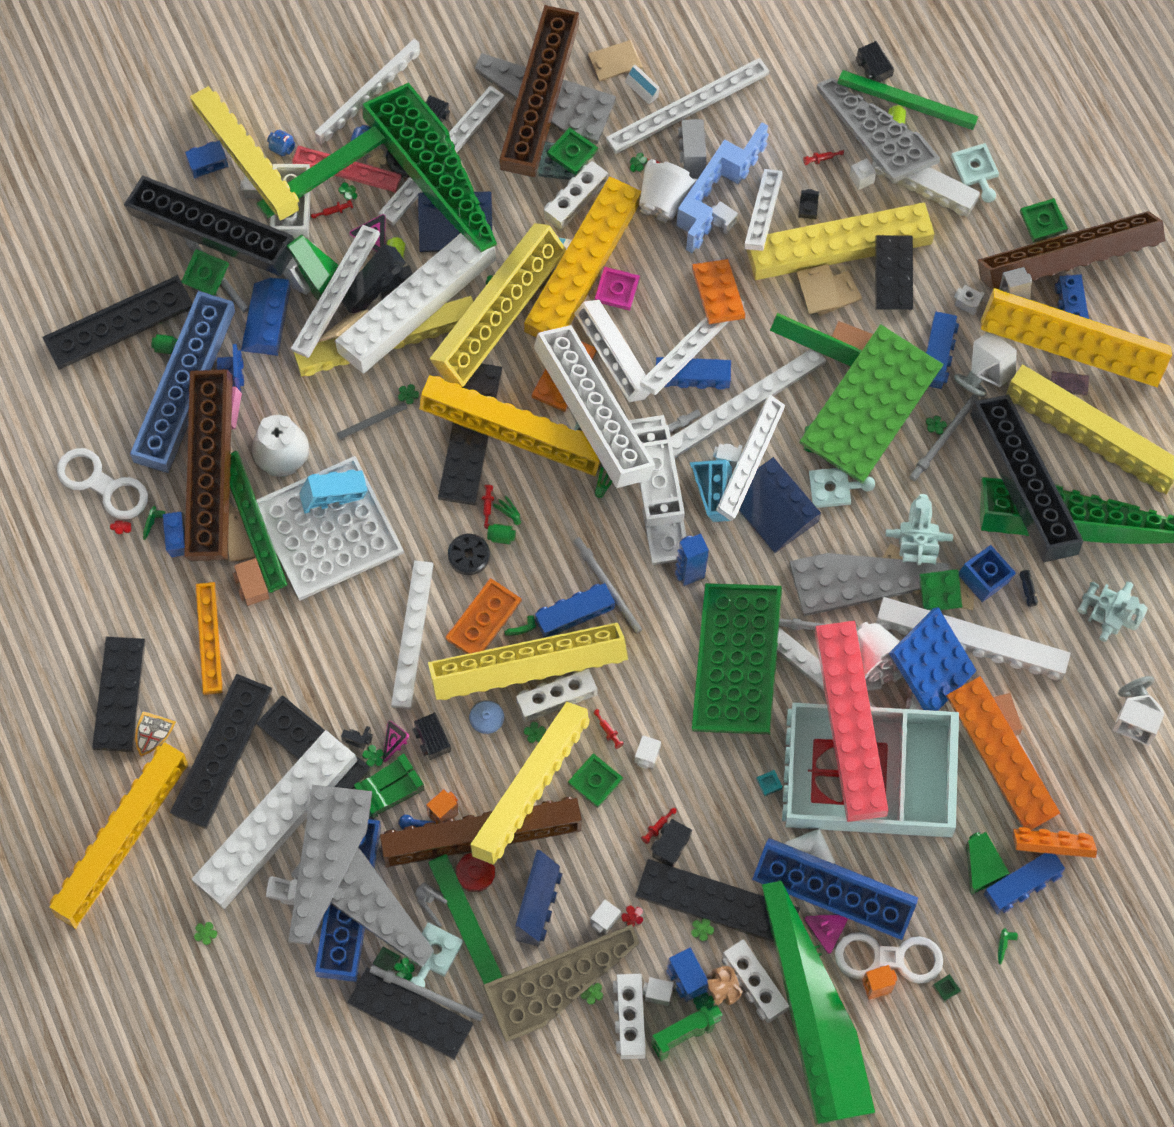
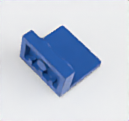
[217,344,244,392]

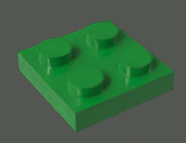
[547,127,598,176]
[1020,198,1068,242]
[181,249,230,296]
[919,569,963,611]
[568,753,623,808]

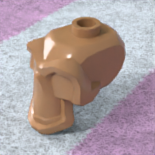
[707,966,743,1006]

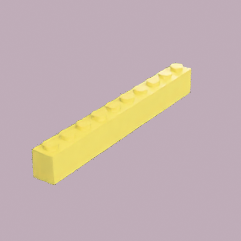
[190,86,299,221]
[294,296,473,377]
[471,701,589,865]

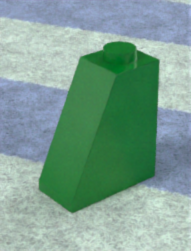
[966,832,1009,895]

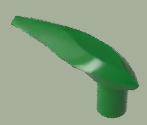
[143,506,166,540]
[998,928,1018,965]

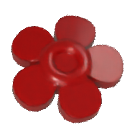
[110,520,132,534]
[621,905,644,927]

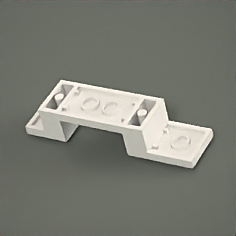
[628,415,686,565]

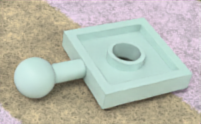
[951,143,999,203]
[809,468,875,508]
[410,923,463,988]

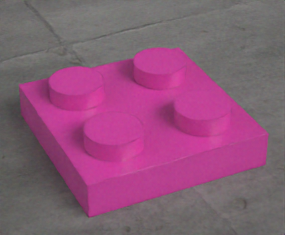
[595,267,640,311]

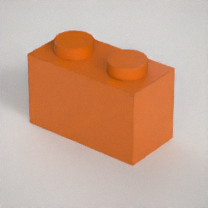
[426,789,459,824]
[862,965,897,1000]

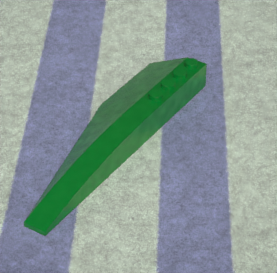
[362,82,497,252]
[980,477,1174,544]
[762,881,876,1125]

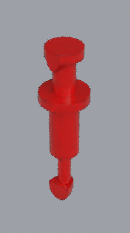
[803,150,844,165]
[310,200,354,218]
[482,485,494,530]
[593,709,624,749]
[641,808,677,844]

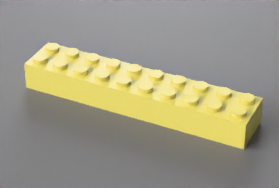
[746,202,935,280]
[430,223,567,387]
[1006,364,1174,494]
[428,622,628,700]

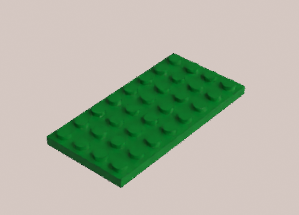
[692,583,782,735]

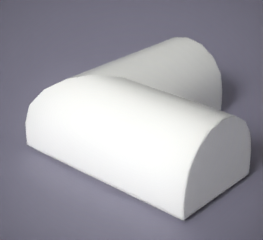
[783,829,836,864]

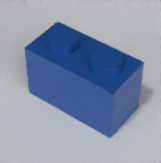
[185,140,228,179]
[163,511,186,557]

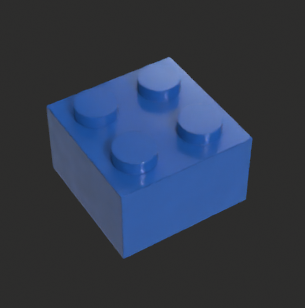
[959,545,1016,603]
[666,947,709,1002]

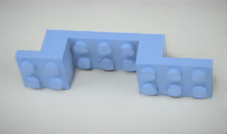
[676,123,769,253]

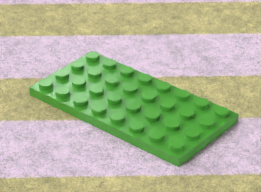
[799,324,943,484]

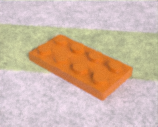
[692,259,745,324]
[532,341,597,412]
[445,578,522,654]
[1012,827,1097,858]

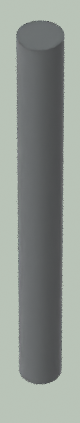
[337,402,407,440]

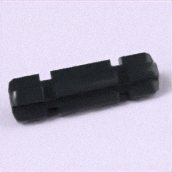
[1019,570,1038,607]

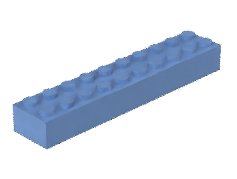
[130,291,235,473]

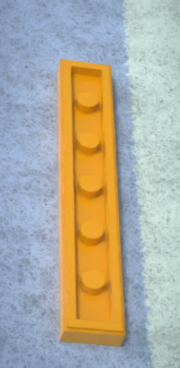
[196,582,223,695]

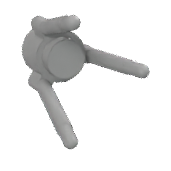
[415,882,447,927]

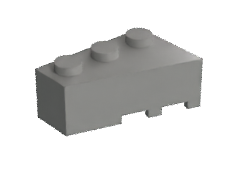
[678,119,706,180]
[999,267,1032,300]

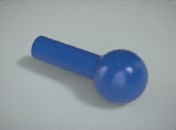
[399,814,436,830]

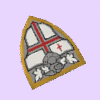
[134,711,176,757]

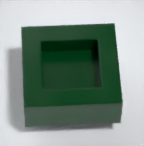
[373,946,401,971]
[932,974,961,1003]

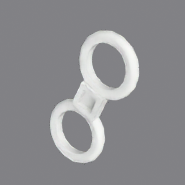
[57,448,148,519]
[835,932,943,984]

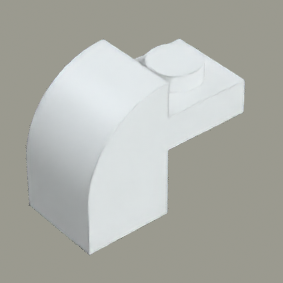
[266,876,298,905]

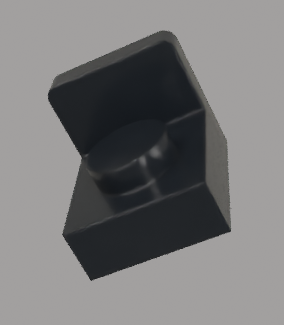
[798,189,819,219]
[341,726,373,750]

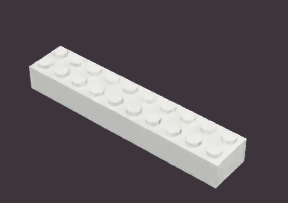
[335,233,496,374]
[534,325,655,488]
[192,730,358,909]

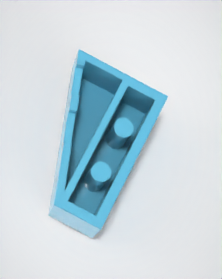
[690,460,732,522]
[299,470,368,514]

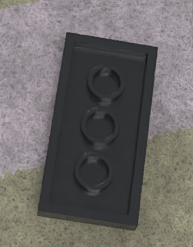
[875,235,913,310]

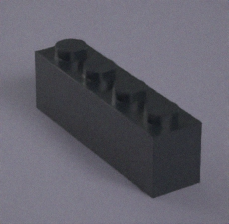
[342,244,406,313]

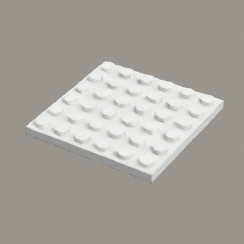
[256,456,404,601]

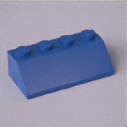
[241,277,291,356]

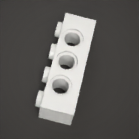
[544,161,608,231]
[516,668,597,723]
[722,939,789,1023]
[613,974,646,1059]

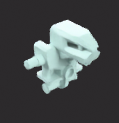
[885,494,953,565]
[1077,582,1148,642]

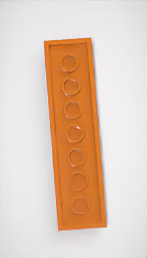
[946,676,1060,830]

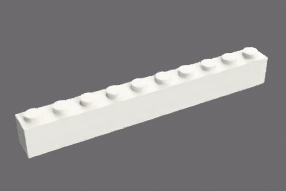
[876,597,1071,680]

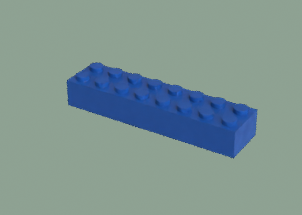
[315,819,381,982]
[752,838,918,940]

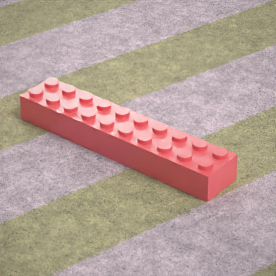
[815,621,889,822]

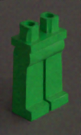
[354,753,424,819]
[651,1005,723,1062]

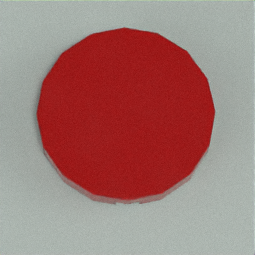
[456,852,495,892]

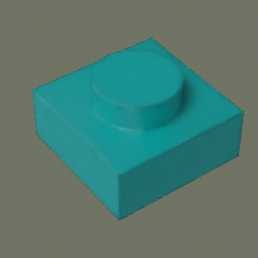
[756,770,783,797]

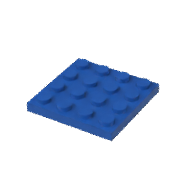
[889,607,977,711]

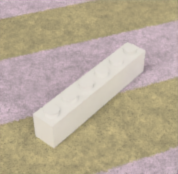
[872,160,980,217]
[574,300,650,402]

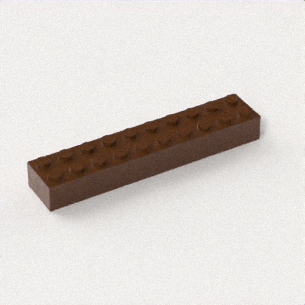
[499,5,579,178]
[977,211,1166,290]
[184,370,233,562]
[380,797,582,868]

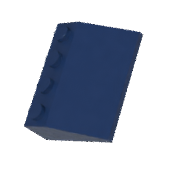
[418,191,492,252]
[739,457,821,553]
[515,850,563,947]

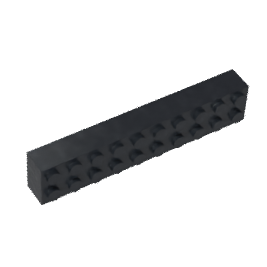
[124,175,295,277]
[970,394,1083,563]

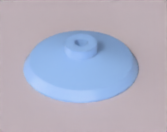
[469,700,504,734]

